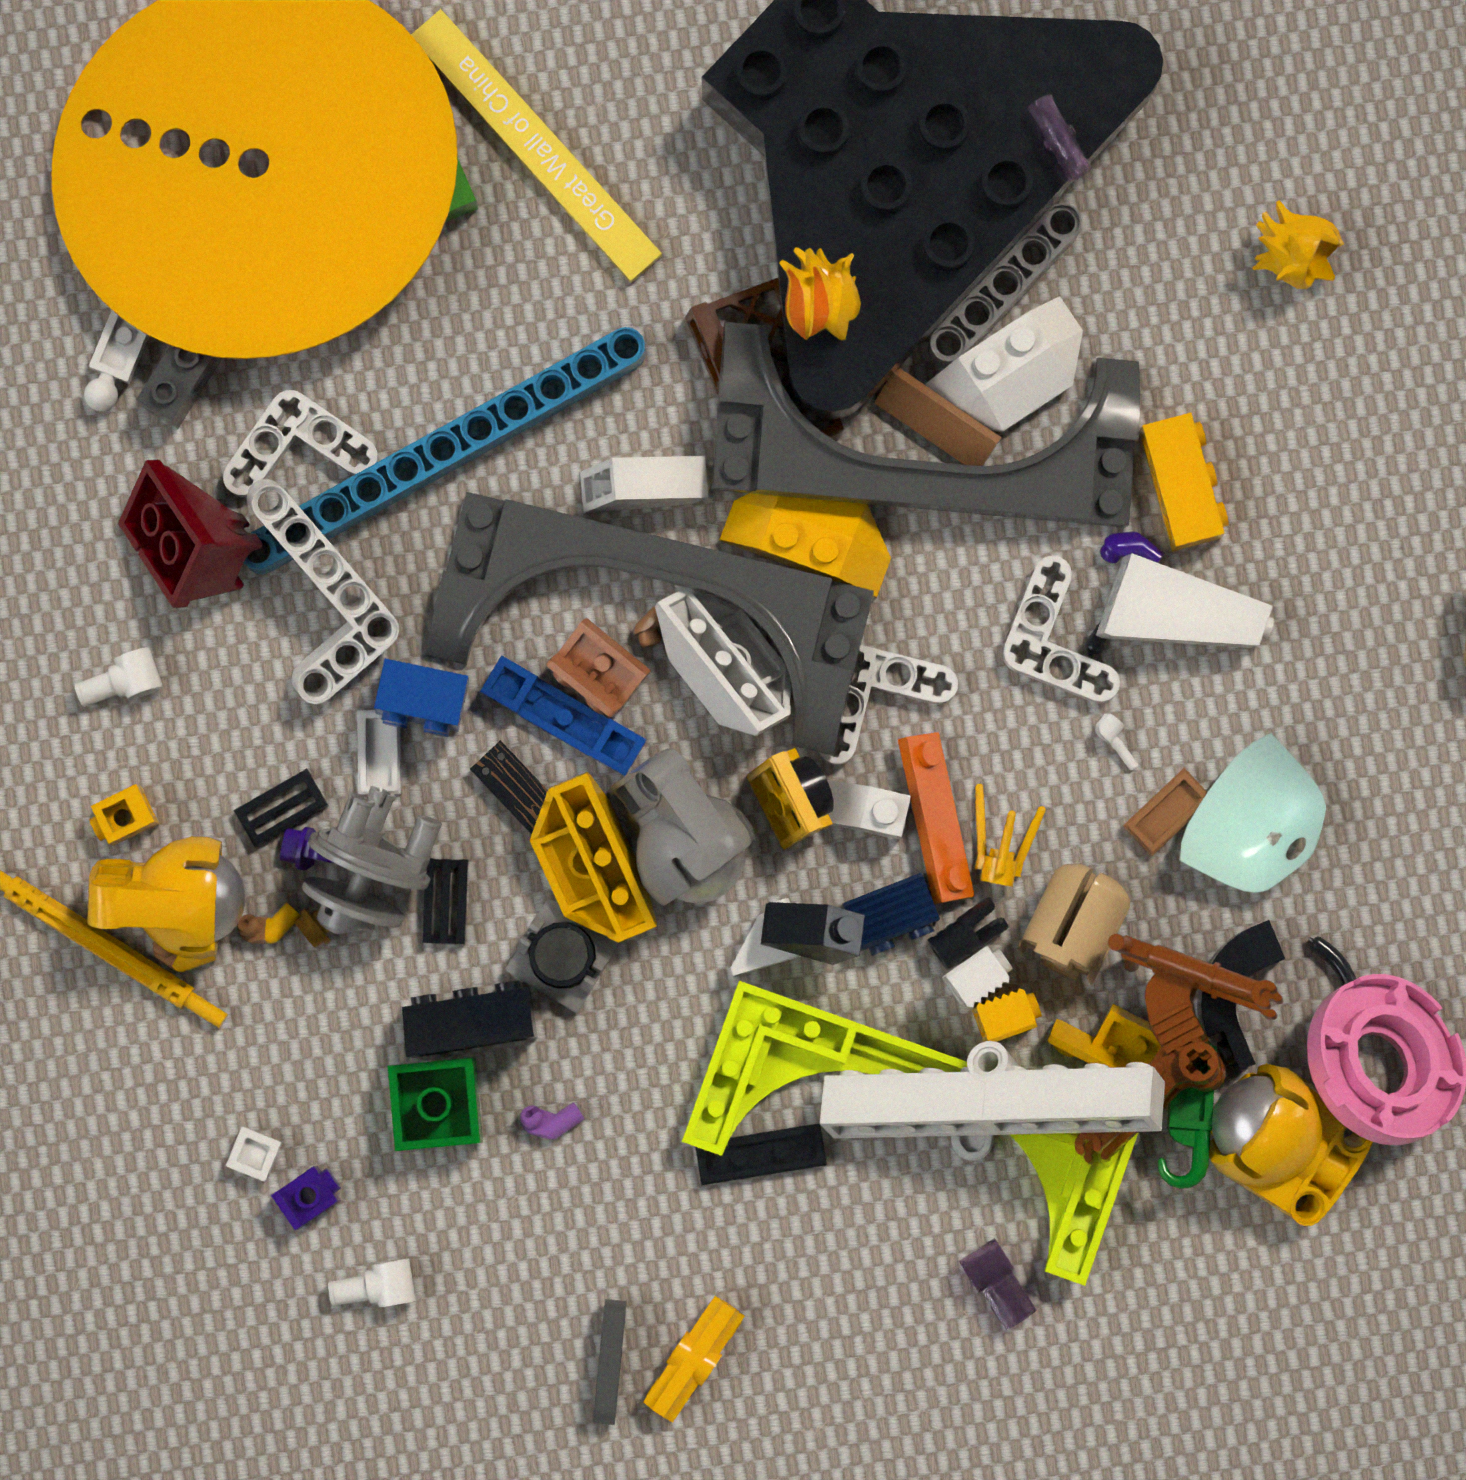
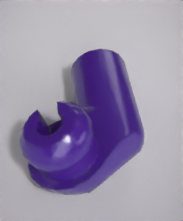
[1100,531,1165,564]

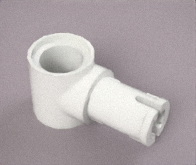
[74,647,163,707]
[328,1258,416,1307]

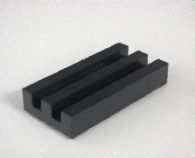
[234,768,329,847]
[422,858,469,945]

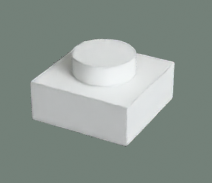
[226,1126,283,1182]

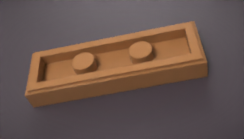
[874,368,1002,466]

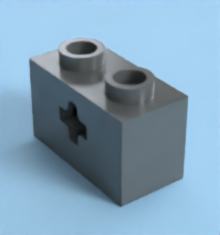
[136,346,222,429]

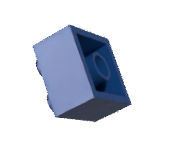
[374,658,469,737]

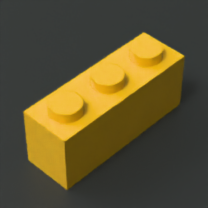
[1139,412,1229,552]

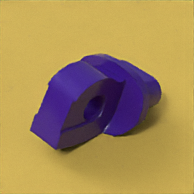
[280,827,335,871]

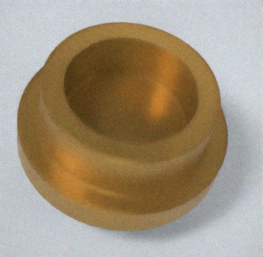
[294,908,331,948]

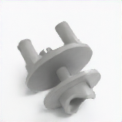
[302,786,442,938]

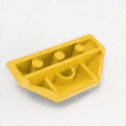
[719,493,891,598]
[529,772,657,943]

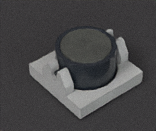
[505,898,620,1014]

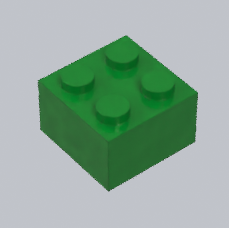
[387,1058,483,1151]

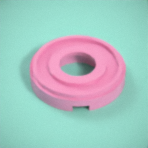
[1307,974,1466,1145]

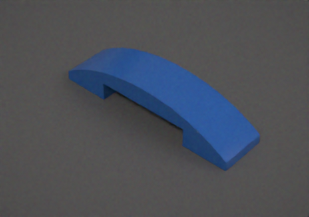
[480,655,647,776]

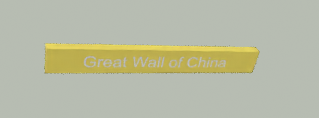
[411,9,662,283]

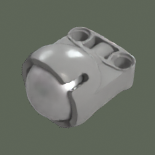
[605,748,756,906]

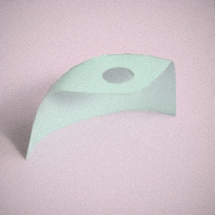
[1180,733,1326,893]

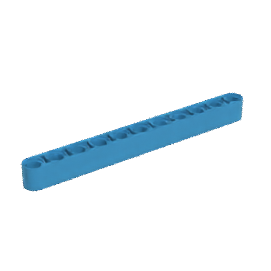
[244,327,646,574]

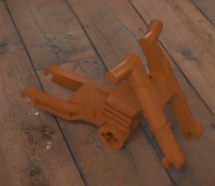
[1075,934,1284,1165]

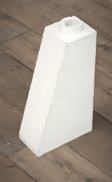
[1096,553,1274,648]

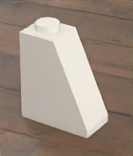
[580,456,711,513]

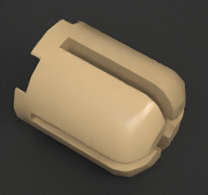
[1017,864,1130,985]

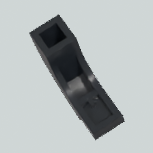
[1197,920,1285,1071]

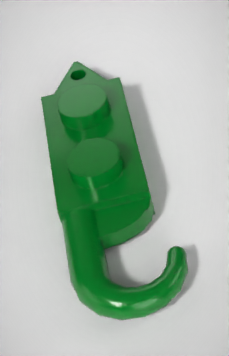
[1157,1018,1217,1189]

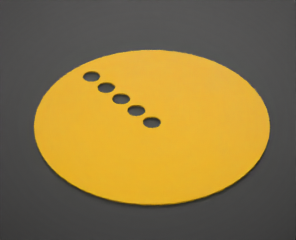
[52,0,458,359]

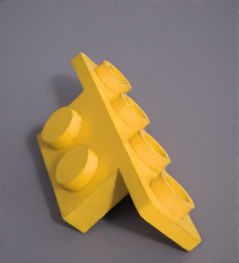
[1047,1004,1161,1068]

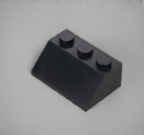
[402,980,538,1058]

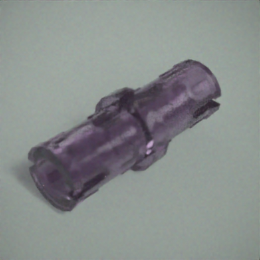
[1027,94,1092,182]

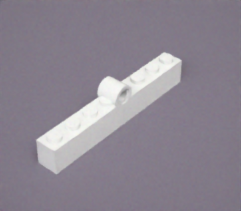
[820,1041,1165,1139]

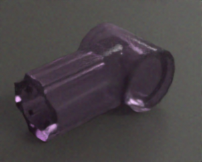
[959,1238,1037,1330]

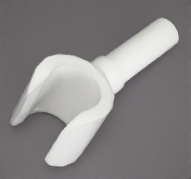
[1095,714,1138,770]

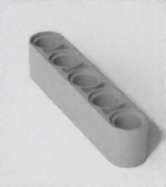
[928,203,1082,368]

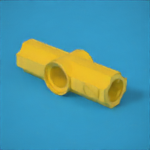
[643,1295,745,1423]

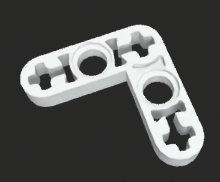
[223,390,379,498]
[1002,555,1120,703]
[819,645,958,765]

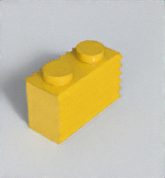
[972,988,1042,1042]

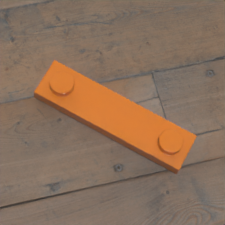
[898,732,975,905]

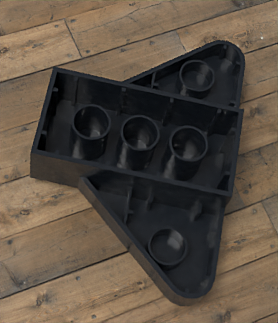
[701,0,1163,420]

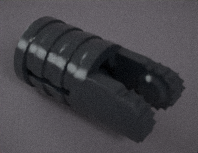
[926,897,1009,971]

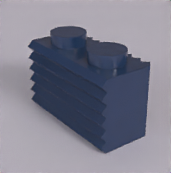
[842,872,940,956]

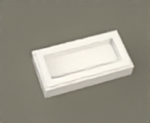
[357,710,401,795]

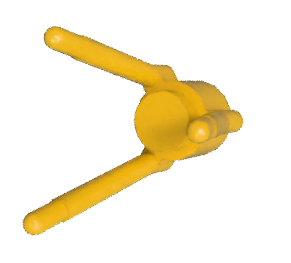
[975,783,1046,887]

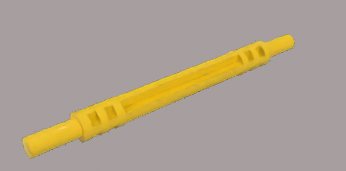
[0,870,228,1028]

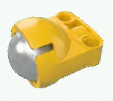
[87,836,246,959]
[1209,1063,1373,1226]

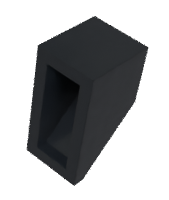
[760,902,865,965]

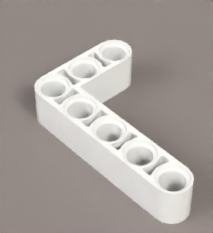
[246,479,399,704]

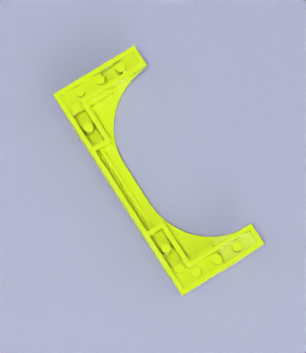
[682,981,1138,1286]

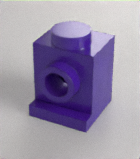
[271,1166,341,1230]

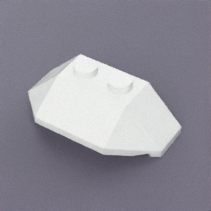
[925,296,1083,432]
[655,587,791,736]

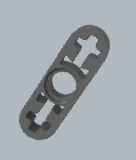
[593,1299,627,1425]

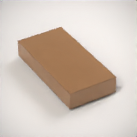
[1122,768,1207,857]

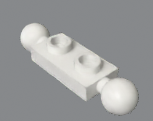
[84,310,149,411]

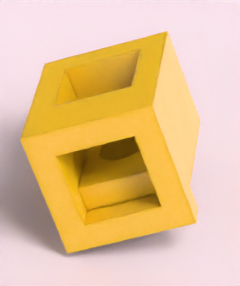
[89,784,160,846]

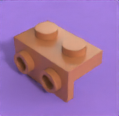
[546,618,651,718]

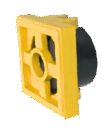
[747,748,834,850]

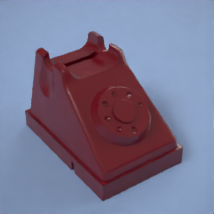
[118,460,262,608]

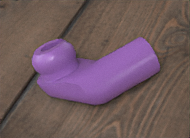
[520,1102,585,1140]

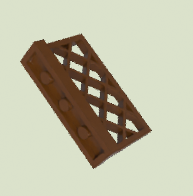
[685,278,844,437]

